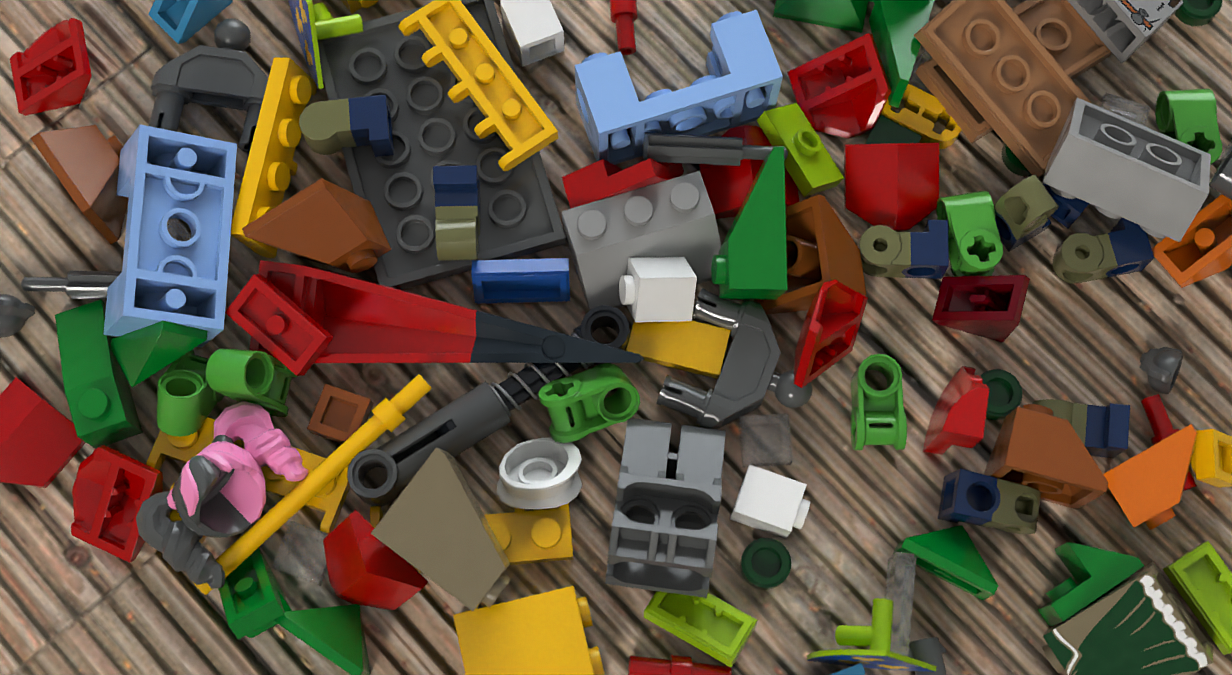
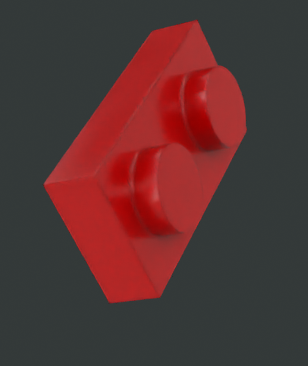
[225,274,334,376]

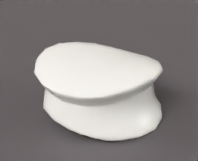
[497,438,582,509]

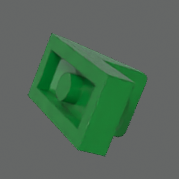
[1038,542,1144,627]
[218,548,292,640]

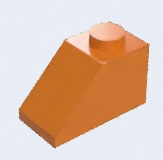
[1151,194,1232,288]
[1103,424,1198,530]

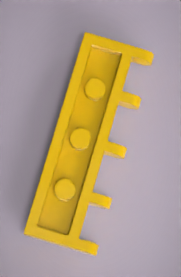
[398,0,558,172]
[231,57,317,258]
[146,417,350,534]
[370,503,574,573]

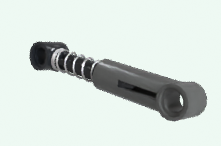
[347,305,629,506]

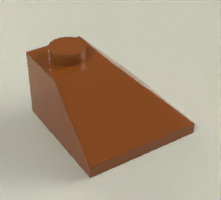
[31,125,129,245]
[242,178,392,273]
[754,194,867,314]
[983,404,1108,510]

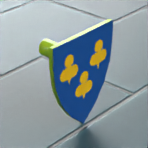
[288,0,363,89]
[807,598,936,672]

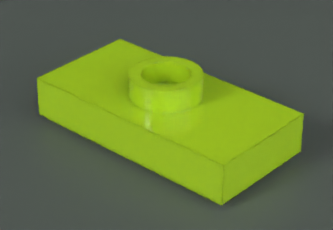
[756,102,844,197]
[1163,541,1232,655]
[644,591,757,668]

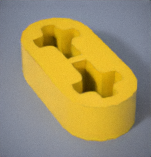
[879,84,962,149]

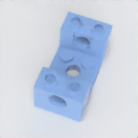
[575,10,783,165]
[103,124,237,348]

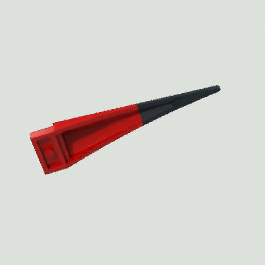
[249,260,644,363]

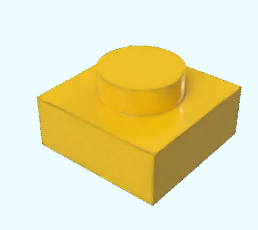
[1191,429,1232,488]

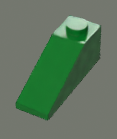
[867,0,935,108]
[711,146,787,300]
[55,299,143,449]

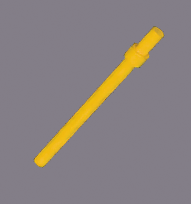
[193,374,432,595]

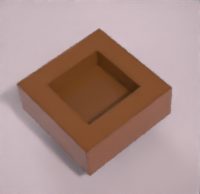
[307,384,374,444]

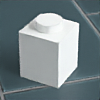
[500,0,565,67]
[619,257,697,323]
[730,464,811,539]

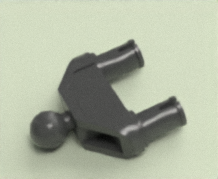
[149,18,268,153]
[656,288,813,429]

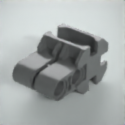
[605,418,726,598]

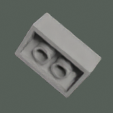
[1042,97,1211,242]
[562,171,721,311]

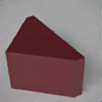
[932,275,1030,343]

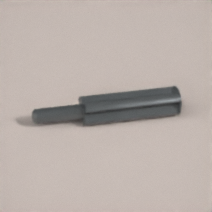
[642,133,788,166]
[21,271,121,299]

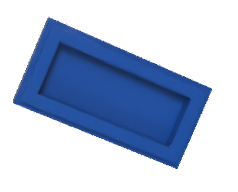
[471,258,570,304]

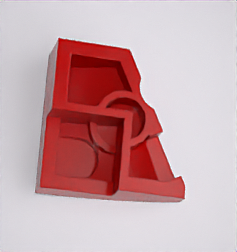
[562,158,684,209]
[923,366,989,455]

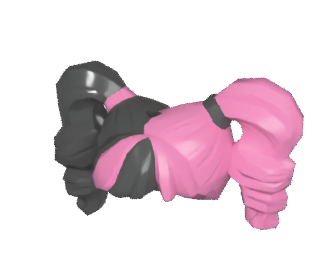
[136,401,309,589]

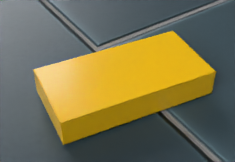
[626,320,731,379]

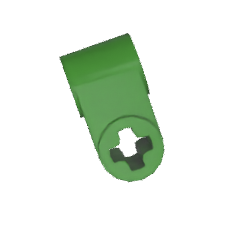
[1155,89,1222,165]
[936,190,1003,277]
[206,348,298,417]
[156,349,225,437]
[850,354,907,450]
[538,363,640,443]

